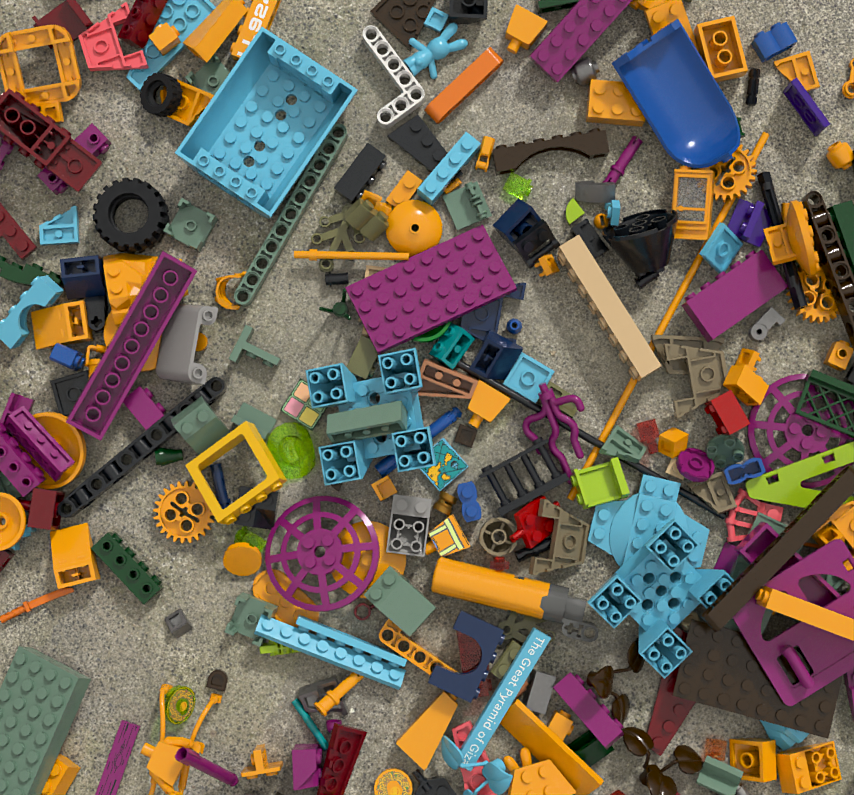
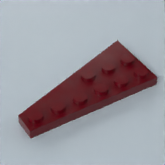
[647,626,696,756]

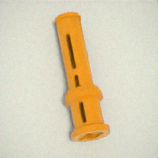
[314,672,364,717]

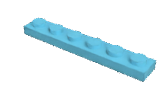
[296,615,407,668]

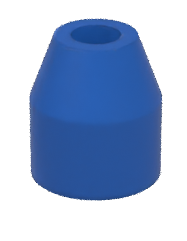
[506,319,522,335]

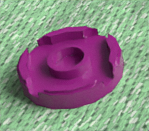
[676,448,715,482]

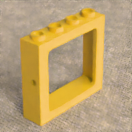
[185,421,287,525]

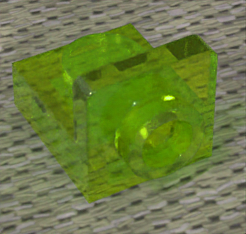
[502,172,533,200]
[234,526,267,552]

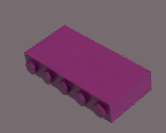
[681,249,788,342]

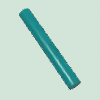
[291,698,329,751]

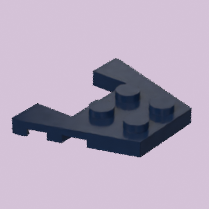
[460,282,526,344]

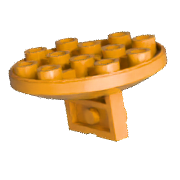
[763,200,820,276]

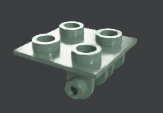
[442,181,492,231]

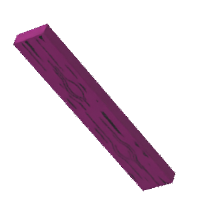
[95,720,141,795]

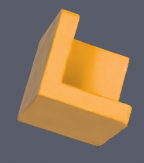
[657,427,689,459]
[371,475,398,501]

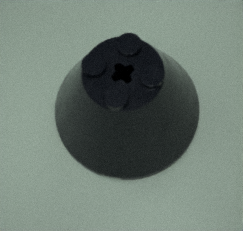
[602,209,679,277]

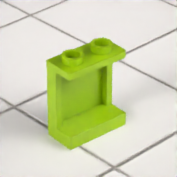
[570,457,630,510]

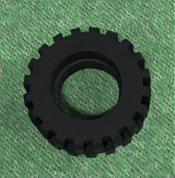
[92,178,169,254]

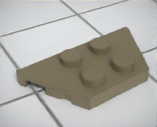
[651,335,725,375]

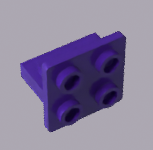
[727,199,771,248]

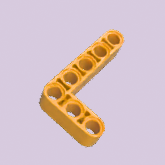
[379,618,459,675]

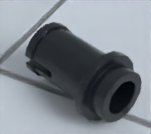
[634,271,660,289]
[325,272,349,287]

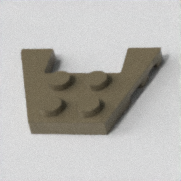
[663,343,728,418]
[529,498,590,575]

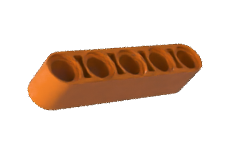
[424,47,504,124]

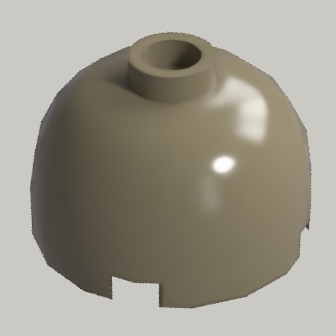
[478,517,518,556]

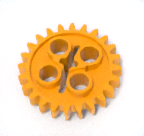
[694,144,757,203]
[786,264,839,324]
[153,481,215,543]

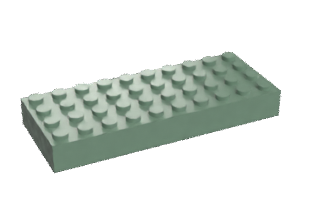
[0,646,91,795]

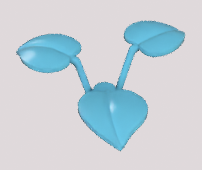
[441,735,513,795]

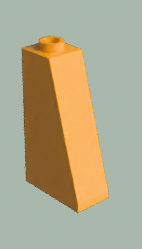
[183,0,248,63]
[396,690,458,770]

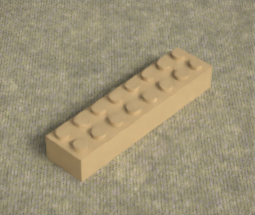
[557,235,662,382]

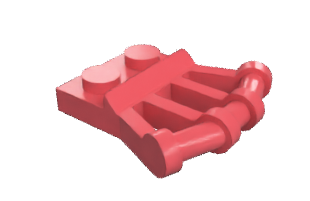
[725,488,784,542]

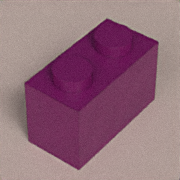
[123,386,166,430]

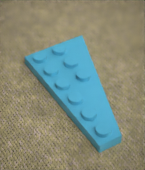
[126,0,216,92]

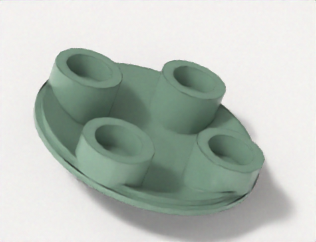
[706,435,745,468]

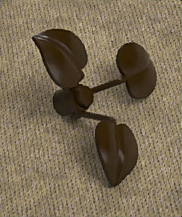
[587,638,645,725]
[621,727,704,795]

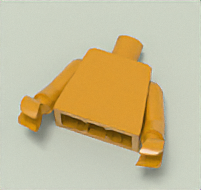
[140,736,205,795]

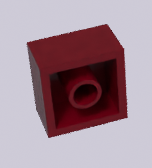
[17,488,65,530]

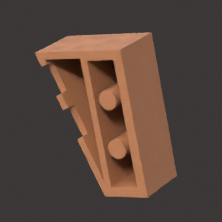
[418,358,479,399]

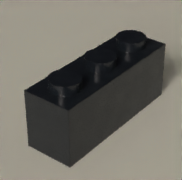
[334,143,387,204]

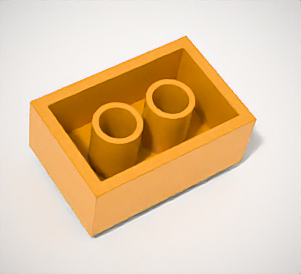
[693,16,748,83]
[586,79,645,127]

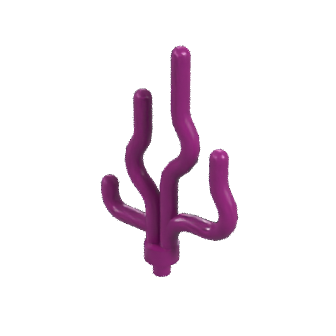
[522,382,585,485]

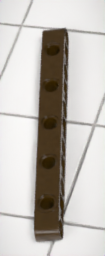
[800,191,854,350]

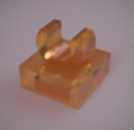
[704,738,727,761]

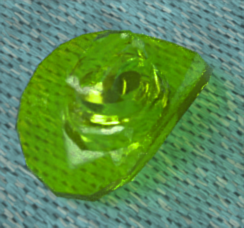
[266,422,316,479]

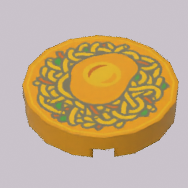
[374,768,413,795]

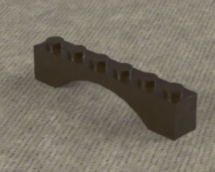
[492,128,609,176]

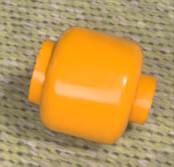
[826,141,854,170]

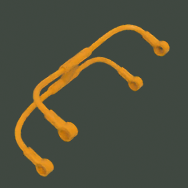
[148,684,222,795]

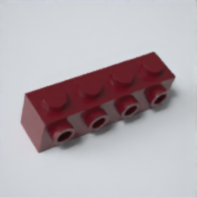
[117,0,168,49]

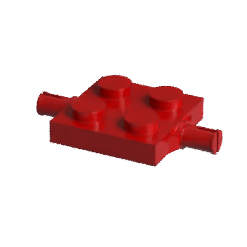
[509,495,560,549]

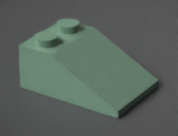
[171,396,230,455]
[364,566,436,637]

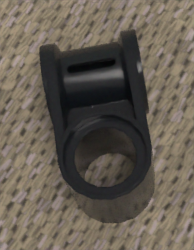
[85,295,108,333]

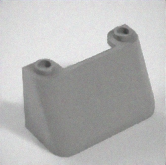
[156,304,218,385]

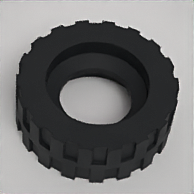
[140,72,182,117]

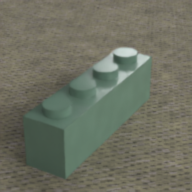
[326,401,408,444]

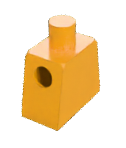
[505,4,548,54]
[467,380,510,429]

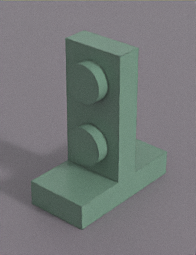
[229,325,282,368]

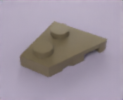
[687,471,737,515]

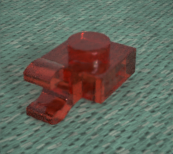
[635,419,660,454]
[489,556,509,571]

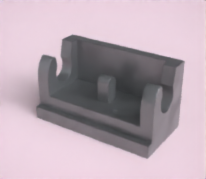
[522,669,556,714]

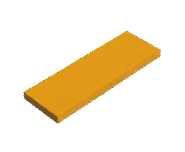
[500,699,604,795]

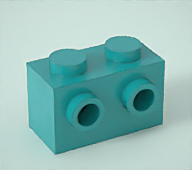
[429,323,475,370]

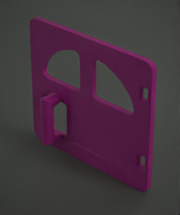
[732,539,854,706]

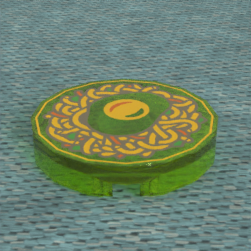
[164,685,196,725]

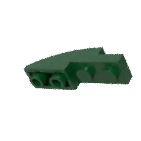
[0,256,63,287]

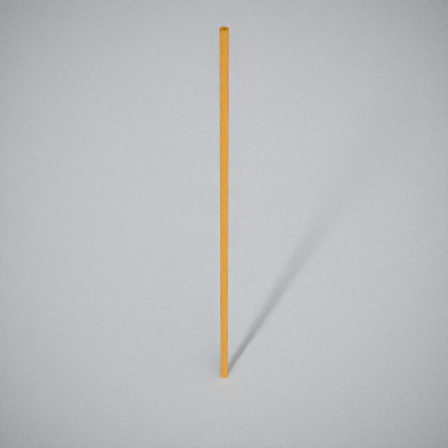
[567,132,770,501]

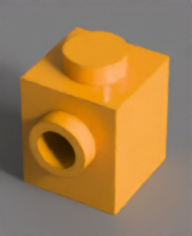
[148,22,181,56]
[823,340,854,371]
[546,709,574,741]

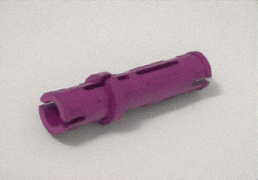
[602,136,643,183]

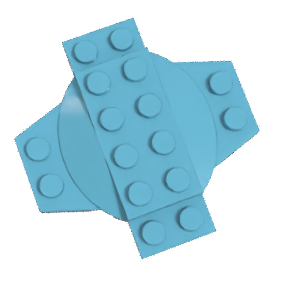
[588,474,710,577]

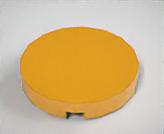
[223,542,262,576]

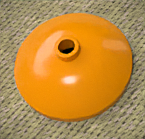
[386,200,442,257]
[0,492,26,551]

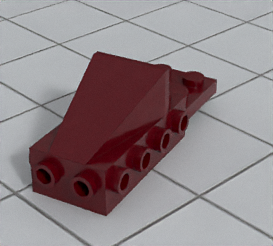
[0,89,103,193]

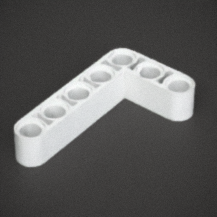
[363,25,425,129]

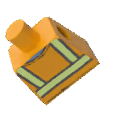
[425,514,470,557]

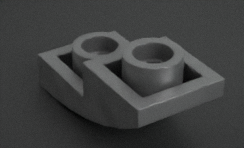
[575,180,616,203]

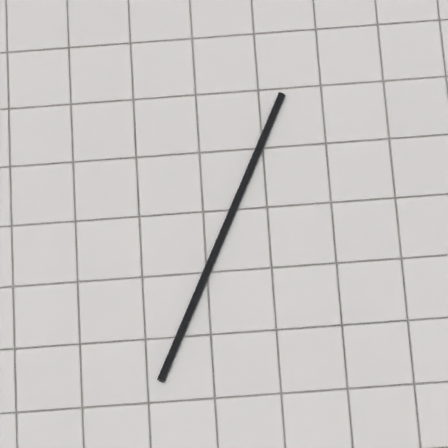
[456,360,726,520]

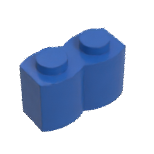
[751,22,798,63]
[49,343,85,371]
[722,458,766,484]
[457,481,481,522]

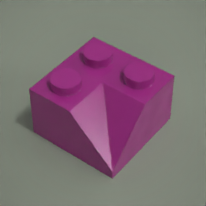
[292,743,323,790]

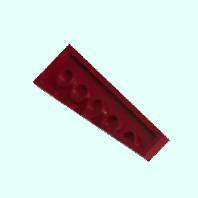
[317,723,367,795]

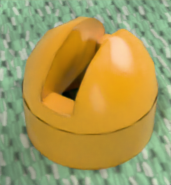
[593,213,609,229]

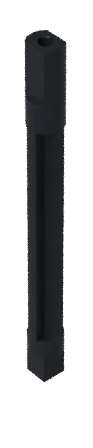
[757,172,808,310]

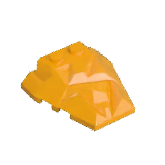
[103,253,189,326]

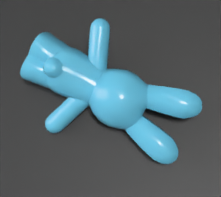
[402,22,468,79]

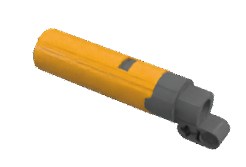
[431,557,599,642]

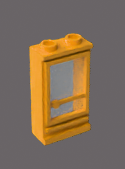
[671,166,715,241]

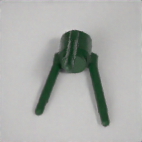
[319,288,351,320]

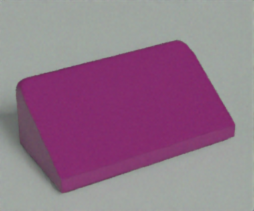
[714,542,739,574]

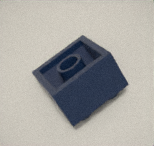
[492,198,541,253]

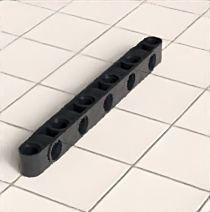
[57,377,227,518]

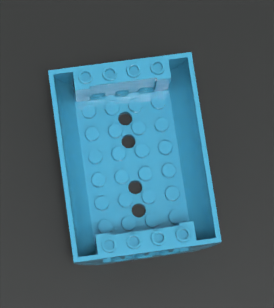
[175,27,358,219]

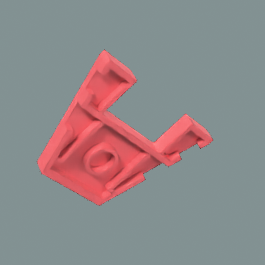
[78,2,149,71]

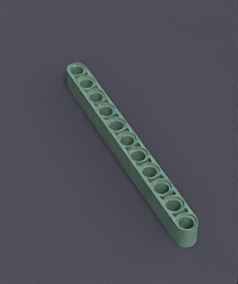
[234,123,348,307]

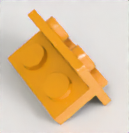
[241,744,284,779]

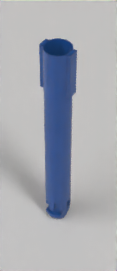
[375,407,462,477]

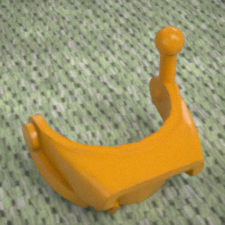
[215,271,246,310]

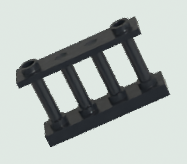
[479,437,569,516]

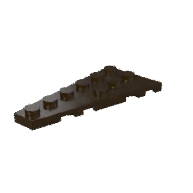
[370,0,436,52]

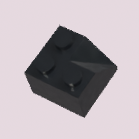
[449,0,488,25]
[234,486,281,530]

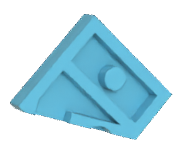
[39,206,80,246]

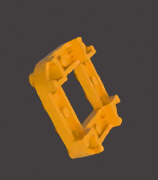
[0,25,82,107]

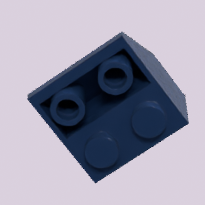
[60,255,106,300]
[469,330,523,380]

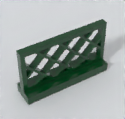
[794,369,854,438]

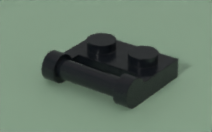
[512,219,560,269]

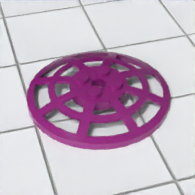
[747,374,854,488]
[265,496,380,612]

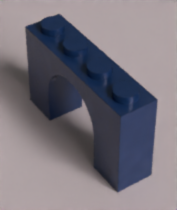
[428,610,505,703]

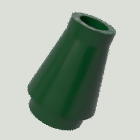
[155,448,183,467]

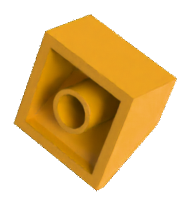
[729,738,777,783]

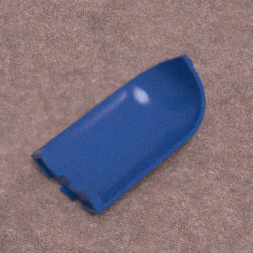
[612,19,740,168]

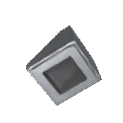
[164,608,193,638]

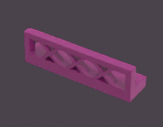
[4,406,75,482]

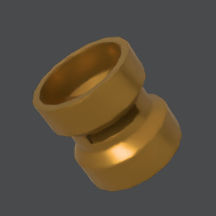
[433,490,458,516]

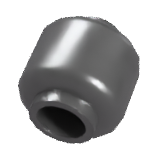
[570,58,600,86]

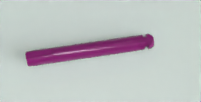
[175,747,239,787]

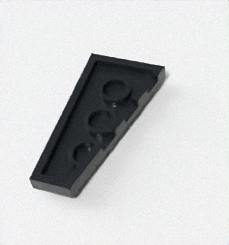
[387,115,463,186]

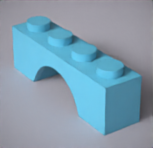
[417,132,481,206]
[0,275,64,349]

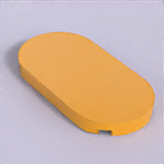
[253,569,319,632]

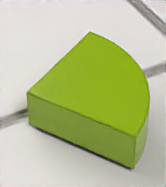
[565,198,585,225]

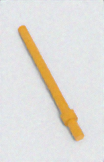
[294,249,409,261]

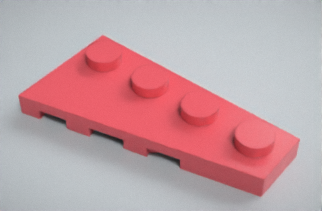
[452,720,497,795]

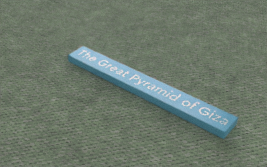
[460,627,551,771]

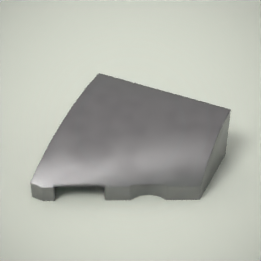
[299,676,348,715]

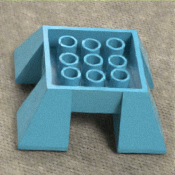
[305,348,436,486]
[588,518,734,679]

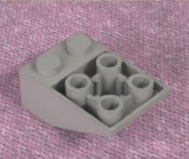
[386,494,432,557]

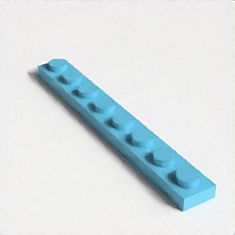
[254,614,406,690]

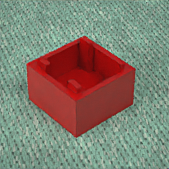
[704,390,750,436]

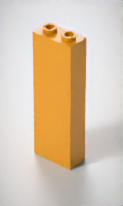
[755,586,854,641]

